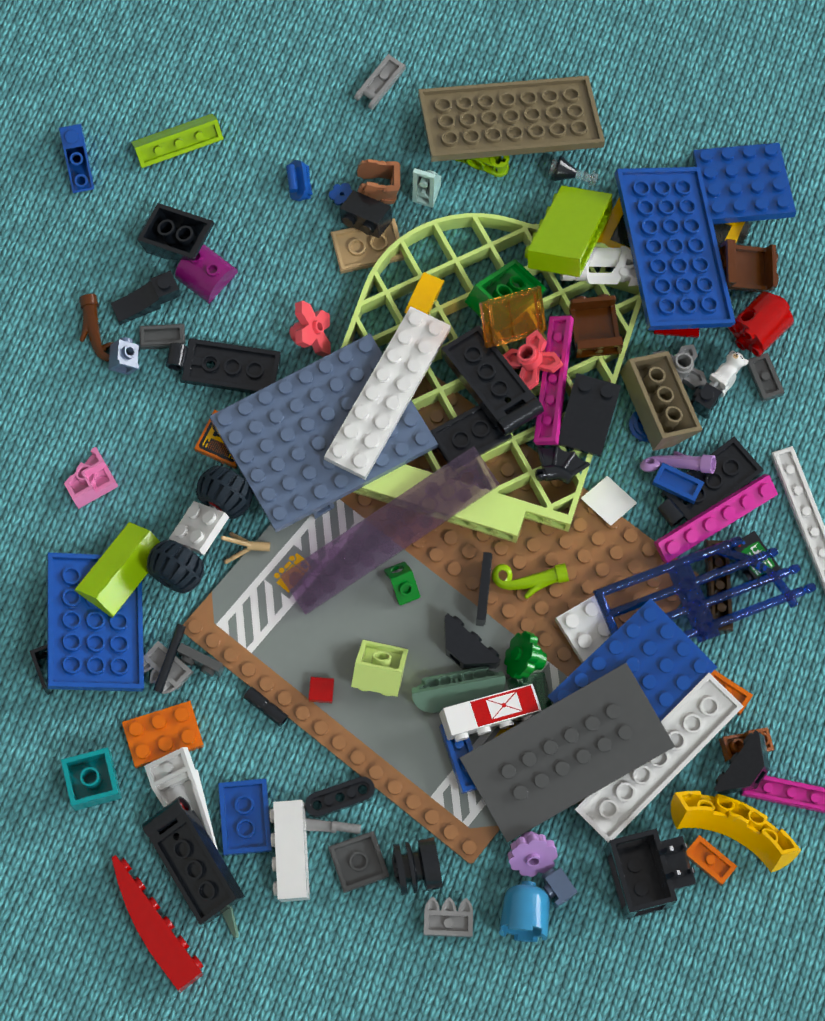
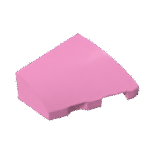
[64,447,119,509]

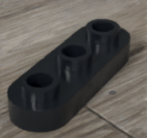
[305,777,375,818]

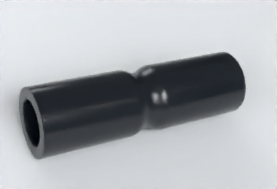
[243,687,289,727]

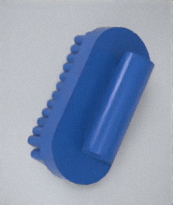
[286,160,313,201]

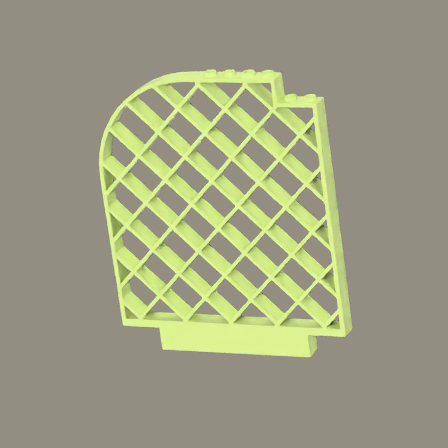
[341,213,642,543]

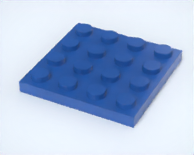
[693,143,796,224]

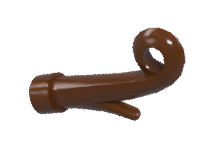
[79,294,114,362]

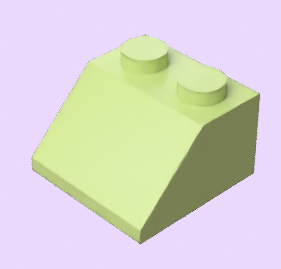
[351,640,409,697]

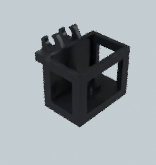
[604,828,696,920]

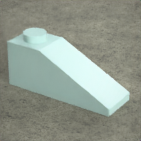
[412,168,442,208]

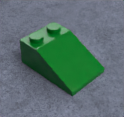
[465,259,547,332]

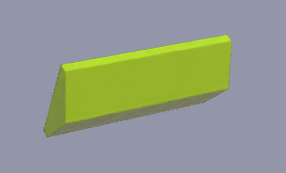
[74,522,160,618]

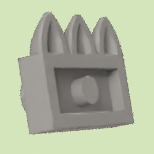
[144,641,194,694]
[423,897,473,938]

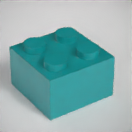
[61,747,122,811]

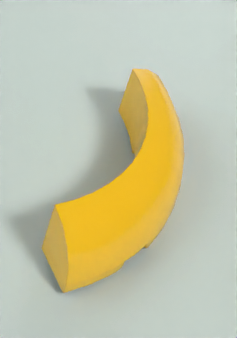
[671,791,801,873]

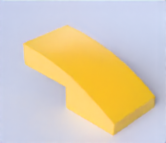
[404,272,445,315]

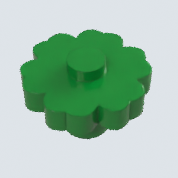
[504,631,547,680]

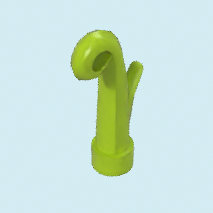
[492,563,569,599]

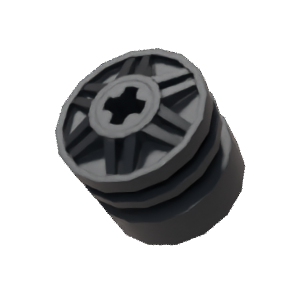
[392,837,443,895]

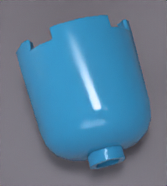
[499,881,550,942]

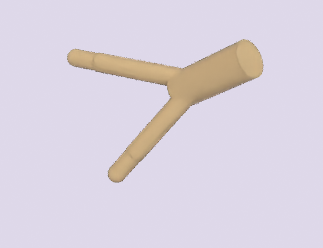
[220,532,270,564]

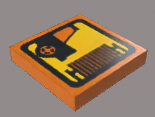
[194,410,237,469]

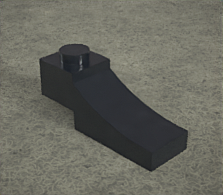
[111,270,181,325]

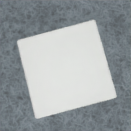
[581,476,637,526]

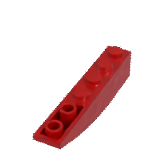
[112,855,204,993]

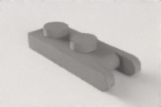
[354,54,406,110]

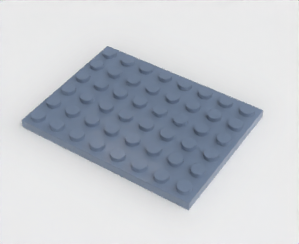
[210,334,438,533]

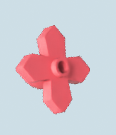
[290,301,331,357]
[503,330,563,390]

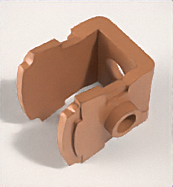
[357,159,400,204]

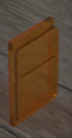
[479,286,547,348]

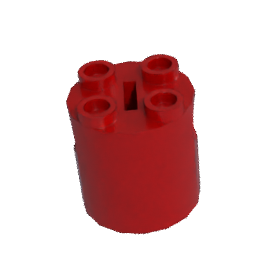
[728,291,794,357]

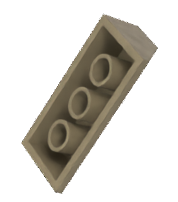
[620,351,703,451]

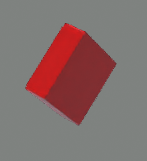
[309,677,334,703]

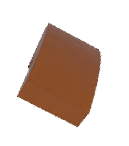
[719,727,775,762]

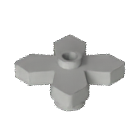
[653,344,707,390]

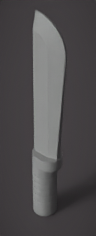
[306,818,361,834]

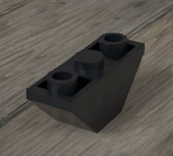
[444,613,501,670]
[714,730,770,795]

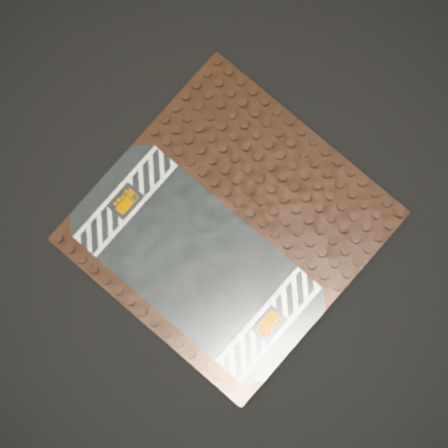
[183,376,700,864]

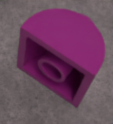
[175,244,238,304]

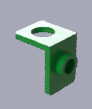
[384,562,420,605]

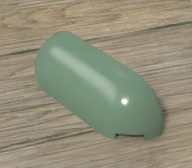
[412,666,506,713]

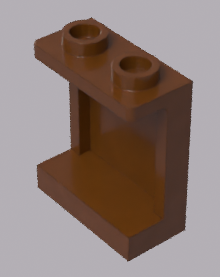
[718,239,779,293]
[569,294,623,358]

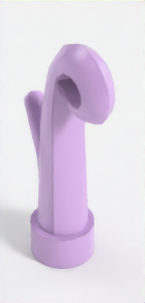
[640,451,716,474]

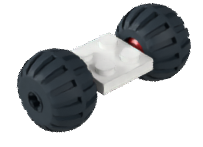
[146,465,253,594]

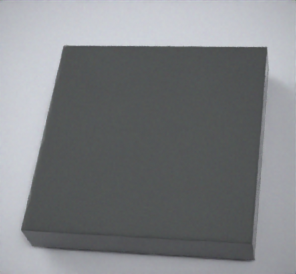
[328,831,390,893]

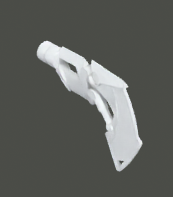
[560,246,638,286]

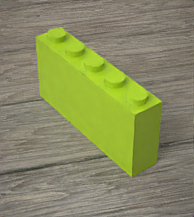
[525,185,612,277]

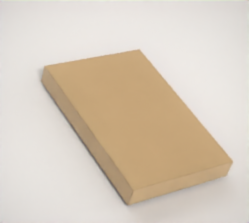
[331,218,404,274]

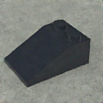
[137,203,214,261]
[558,373,621,457]

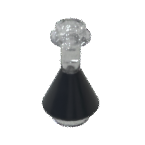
[548,156,599,187]

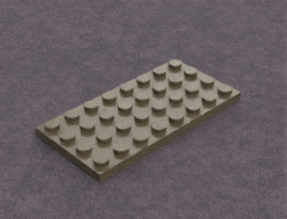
[418,76,605,162]

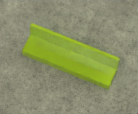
[131,114,223,168]

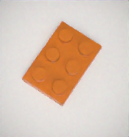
[122,701,204,768]

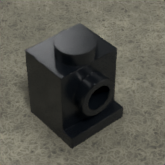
[690,383,722,419]

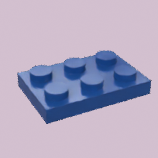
[218,779,272,856]

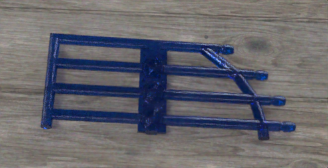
[593,537,816,644]

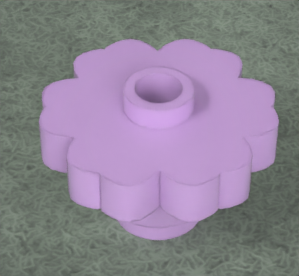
[508,831,558,877]

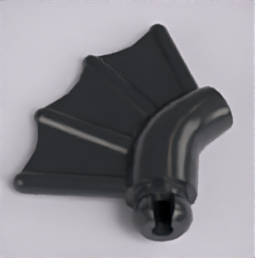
[535,446,590,484]

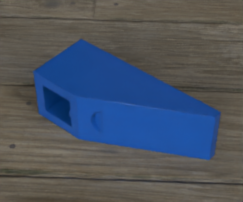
[59,124,94,193]

